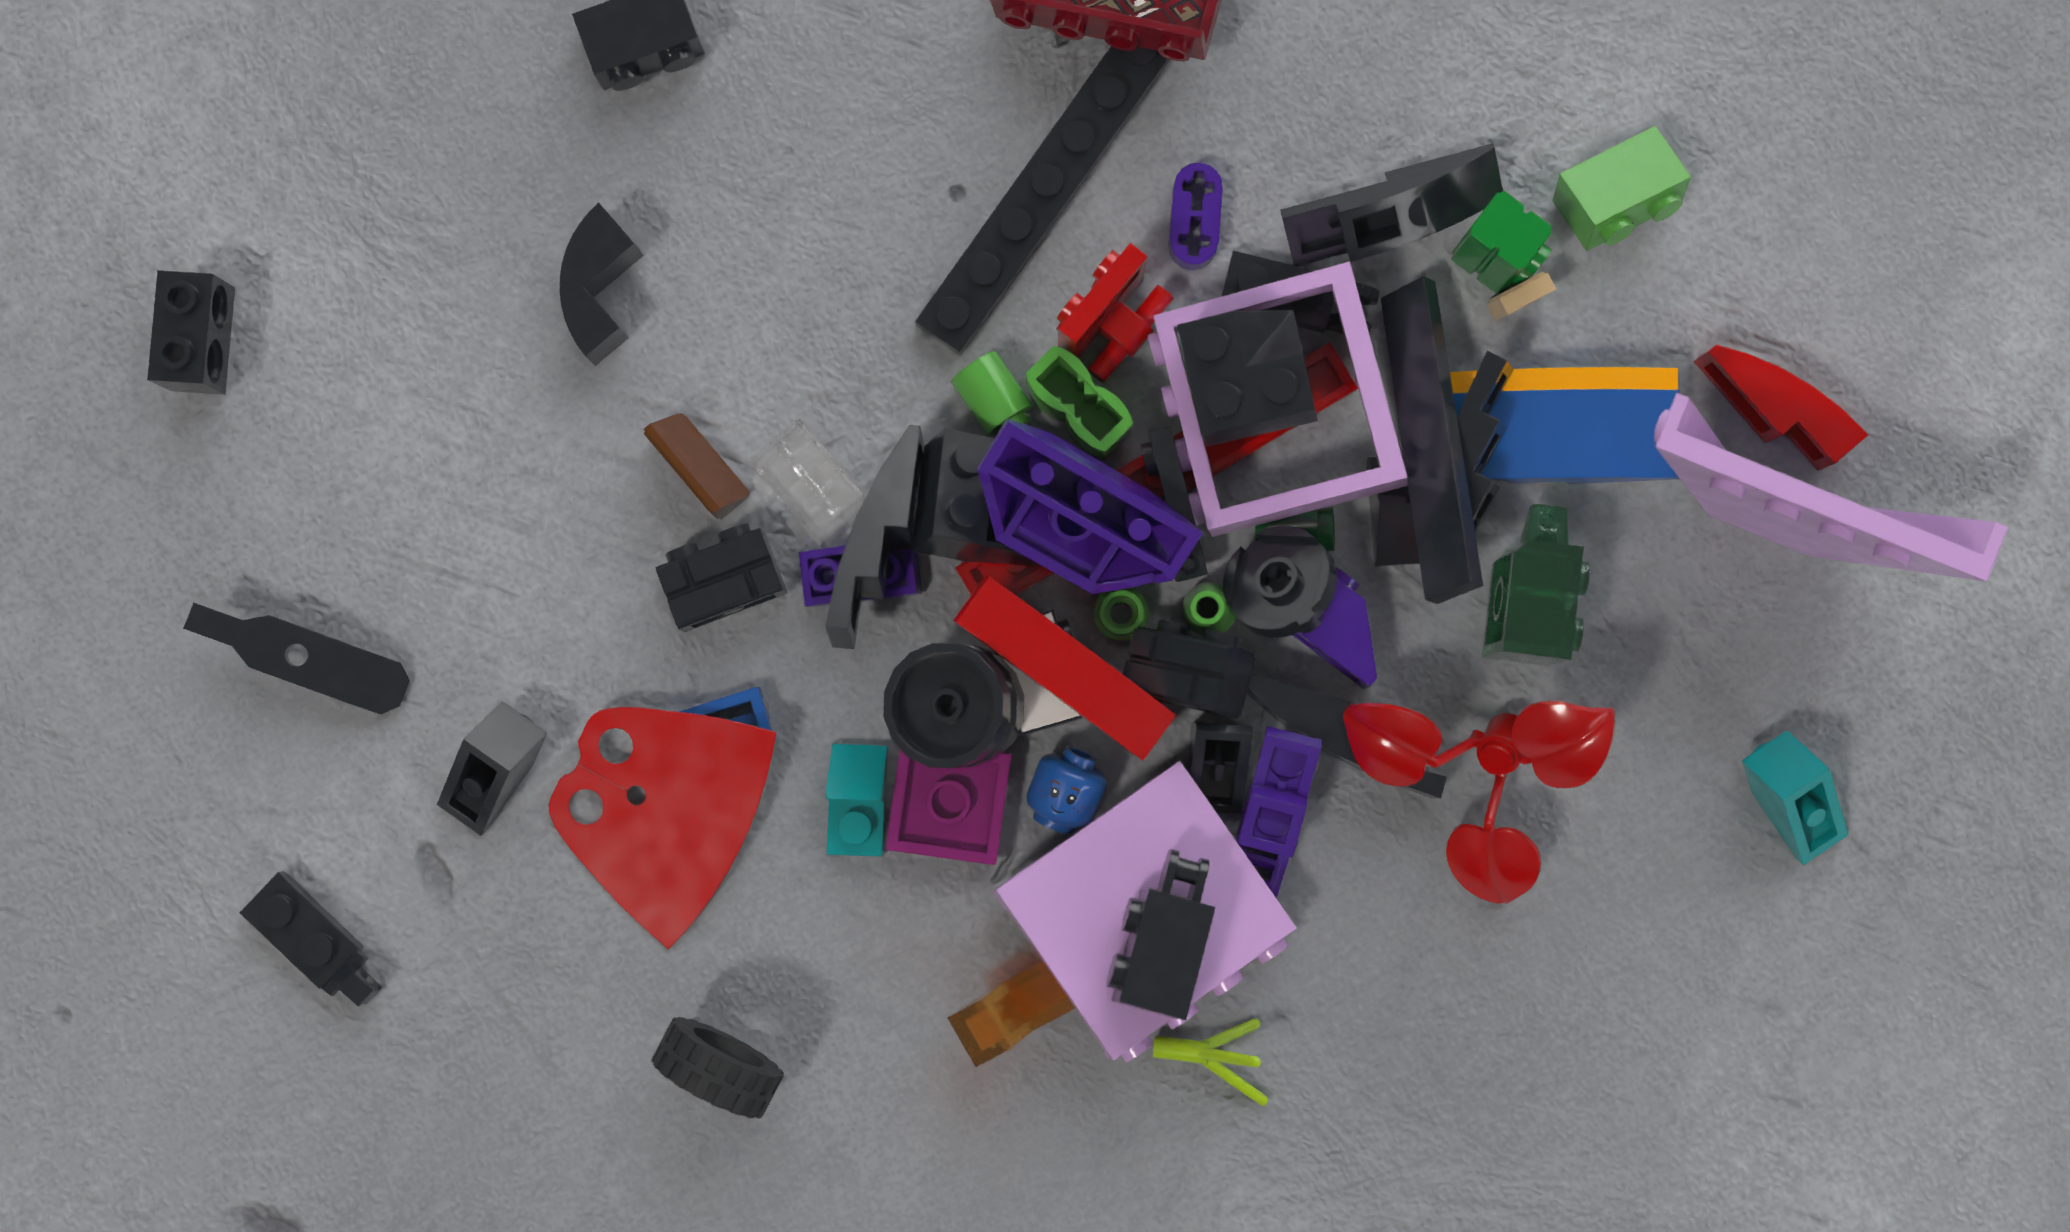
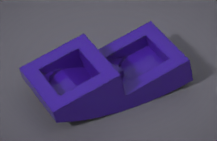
[1238,726,1322,858]

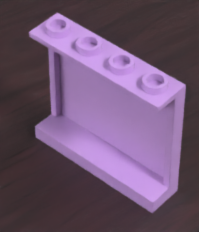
[992,761,1297,1062]

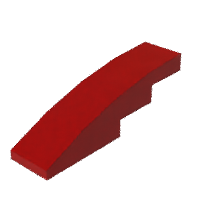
[953,575,1176,761]

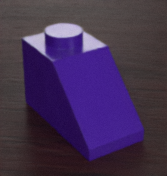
[1291,567,1377,689]

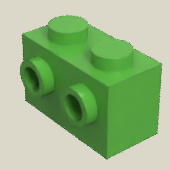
[1552,126,1691,251]

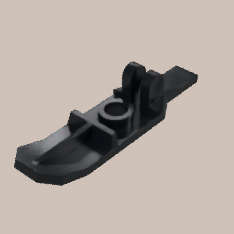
[183,602,410,714]

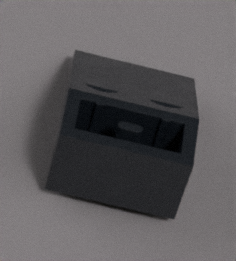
[912,428,1042,566]

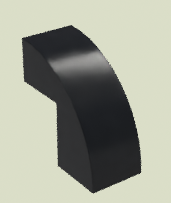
[559,202,643,366]

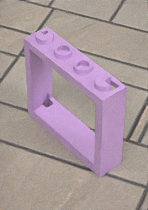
[1148,261,1407,537]

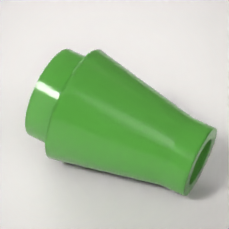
[1182,582,1236,636]

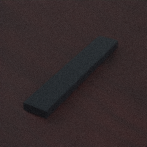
[1380,276,1483,604]

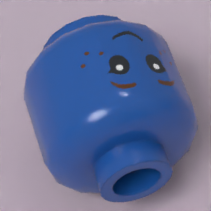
[1026,746,1107,834]

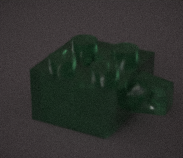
[1482,504,1590,666]

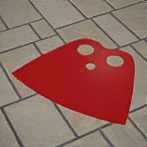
[548,707,777,950]

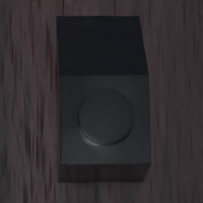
[437,701,547,836]

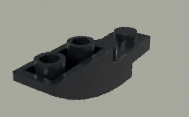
[1280,143,1503,266]

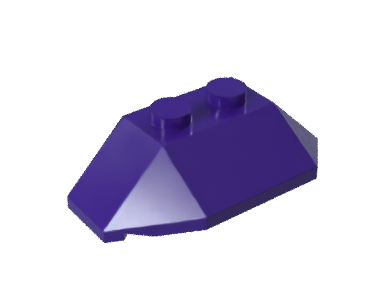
[977,419,1203,594]

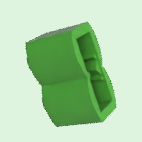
[1026,346,1133,461]

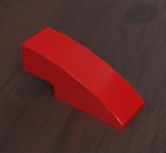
[1693,344,1869,471]

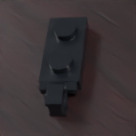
[1140,424,1208,582]
[240,871,382,1006]

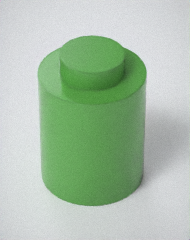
[951,351,1033,437]

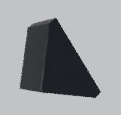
[1367,455,1420,567]
[1188,723,1253,814]

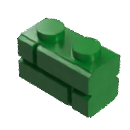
[1451,190,1552,294]

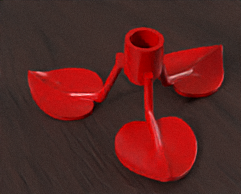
[1343,701,1615,904]

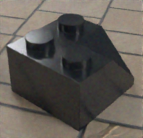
[1177,310,1318,447]

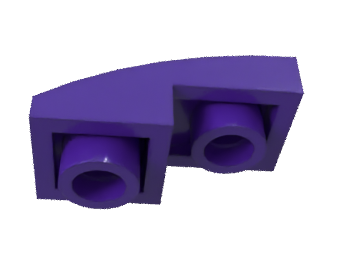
[799,545,922,607]

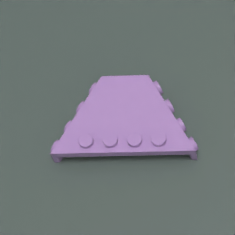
[1654,393,2008,582]

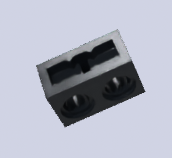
[147,270,235,395]

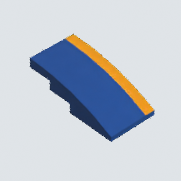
[1450,367,1680,484]

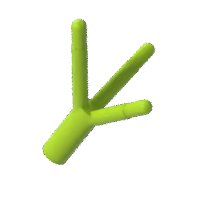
[1153,1018,1268,1106]

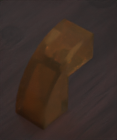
[948,959,1075,1067]

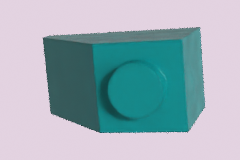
[1741,730,1848,866]

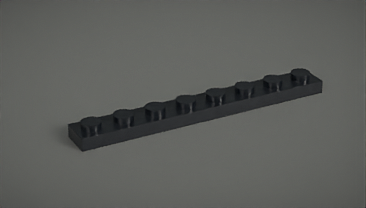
[915,46,1170,356]

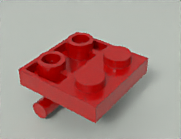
[1056,242,1174,383]

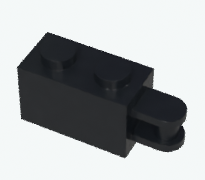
[1106,849,1216,1020]

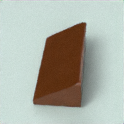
[643,413,750,520]

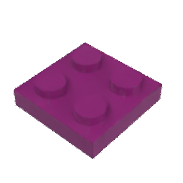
[885,749,1012,865]

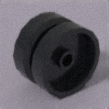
[883,643,1024,768]

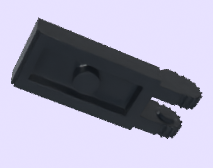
[1221,250,1380,335]

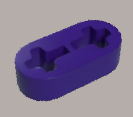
[1168,163,1223,270]

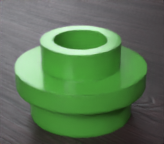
[1094,588,1149,641]

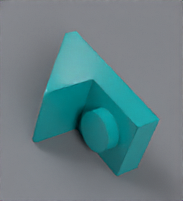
[825,744,888,857]

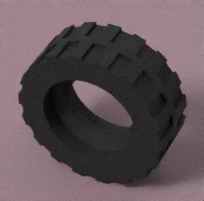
[651,1017,784,1119]

